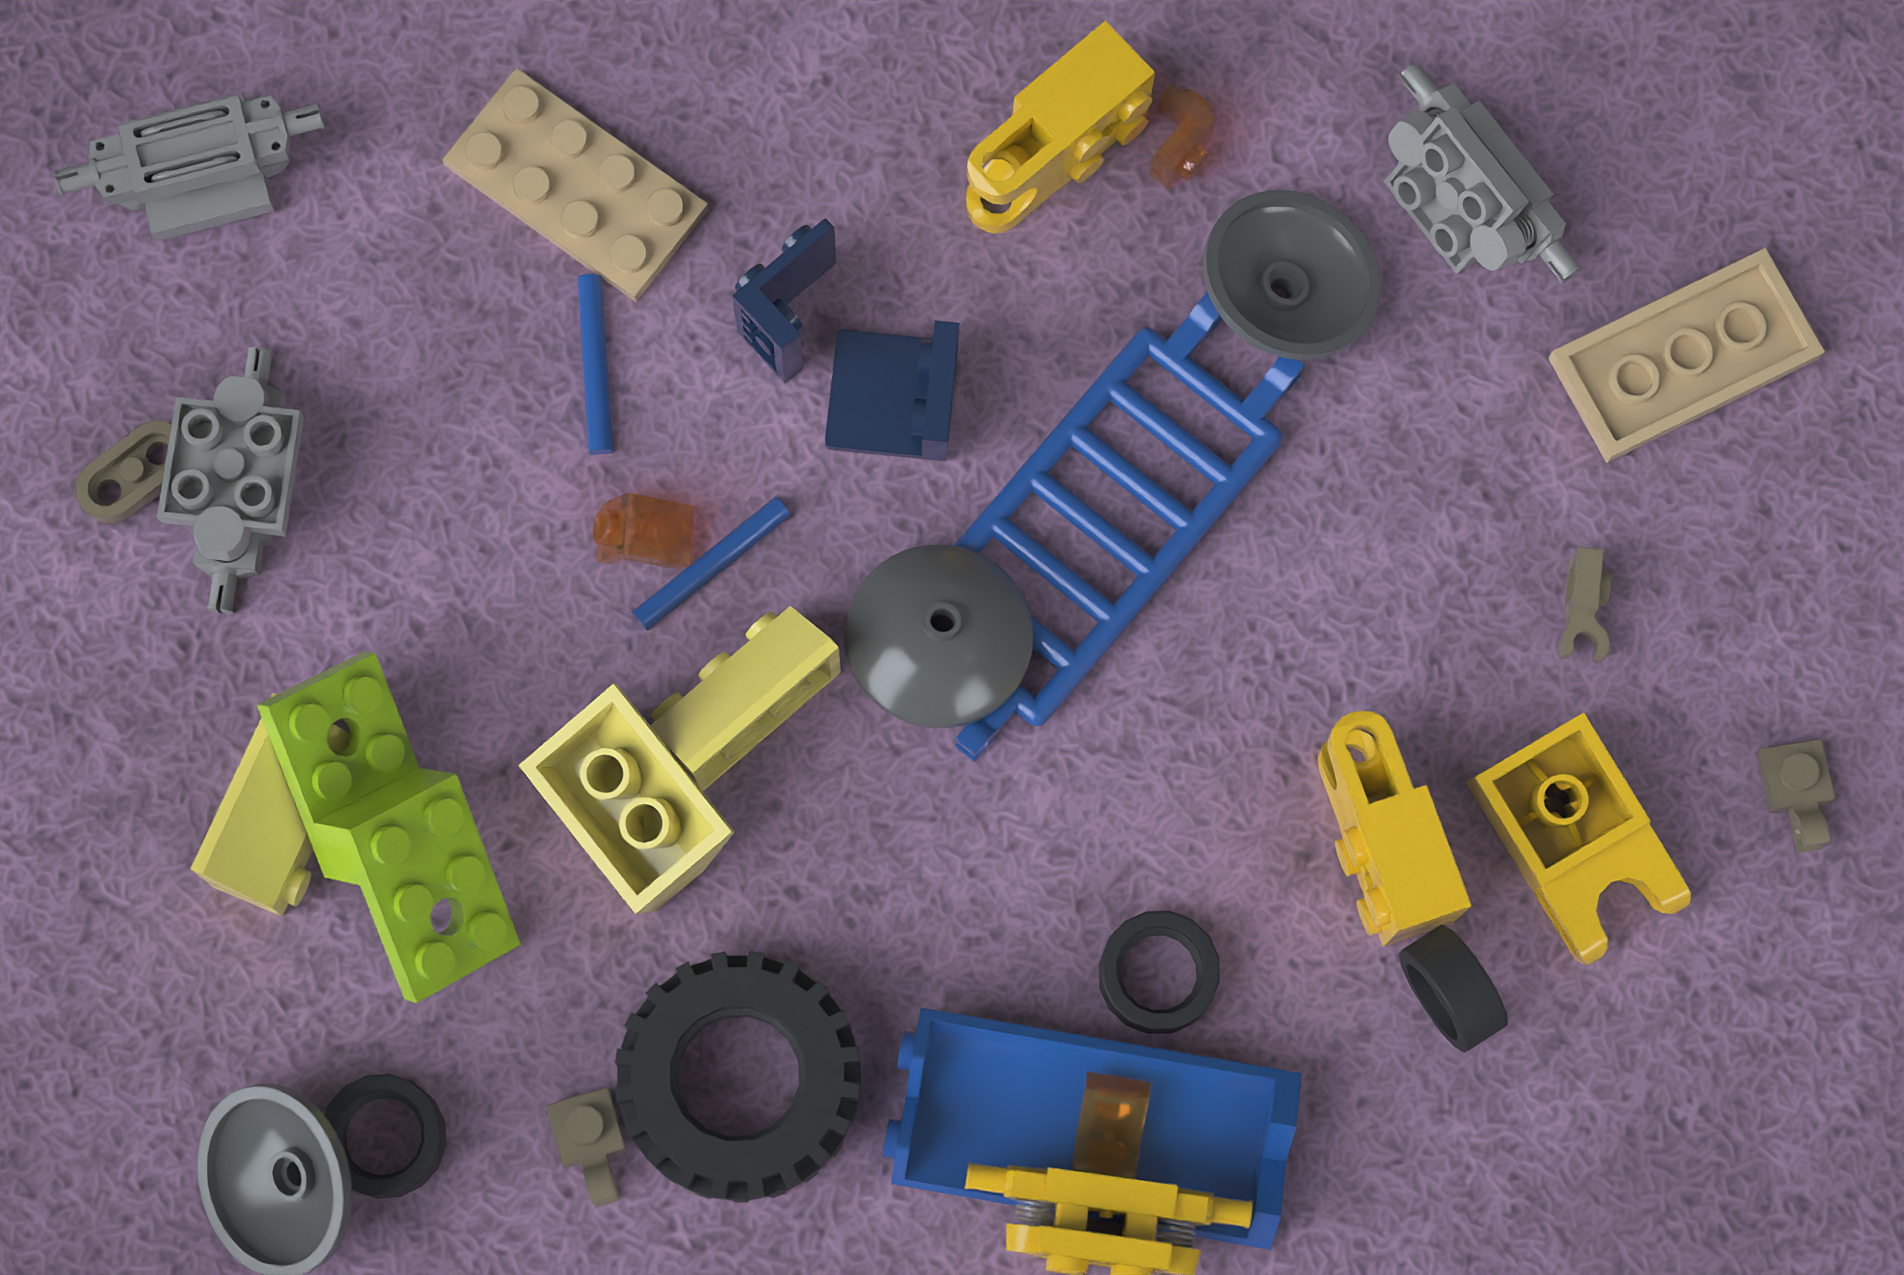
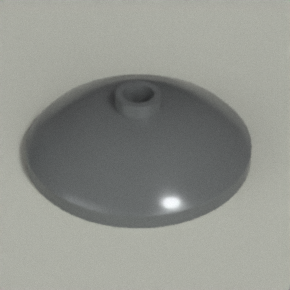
[1203,190,1381,360]
[845,544,1033,728]
[197,1084,352,1275]

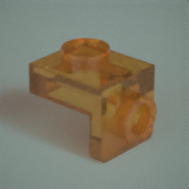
[1149,83,1217,189]
[593,493,695,569]
[1072,1071,1151,1180]

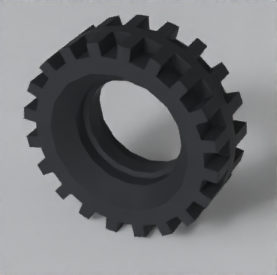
[615,951,862,1203]

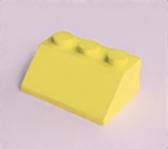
[650,606,841,791]
[518,684,735,914]
[191,693,350,916]

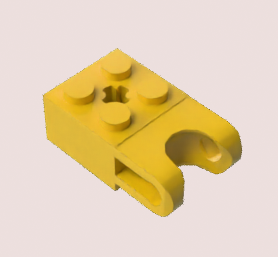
[966,20,1155,233]
[1318,711,1472,947]
[1466,712,1691,966]

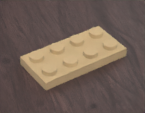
[442,68,709,302]
[1548,248,1825,463]

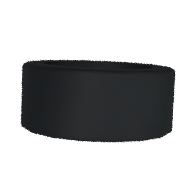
[1098,911,1220,1034]
[1399,925,1508,1053]
[324,1074,446,1199]

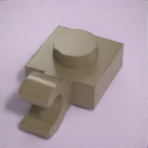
[1558,547,1611,663]
[1757,739,1836,853]
[546,1087,627,1208]

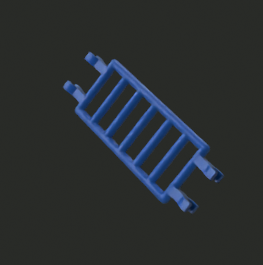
[930,291,1305,762]

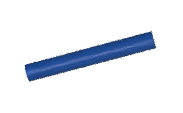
[577,274,613,455]
[632,496,791,631]

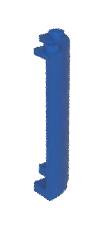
[882,1008,1302,1250]

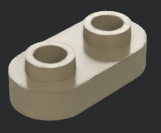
[75,420,172,524]

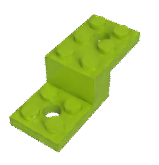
[257,651,521,1003]

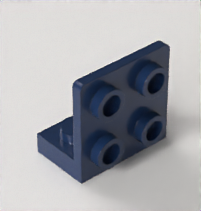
[732,218,836,384]
[825,320,960,462]

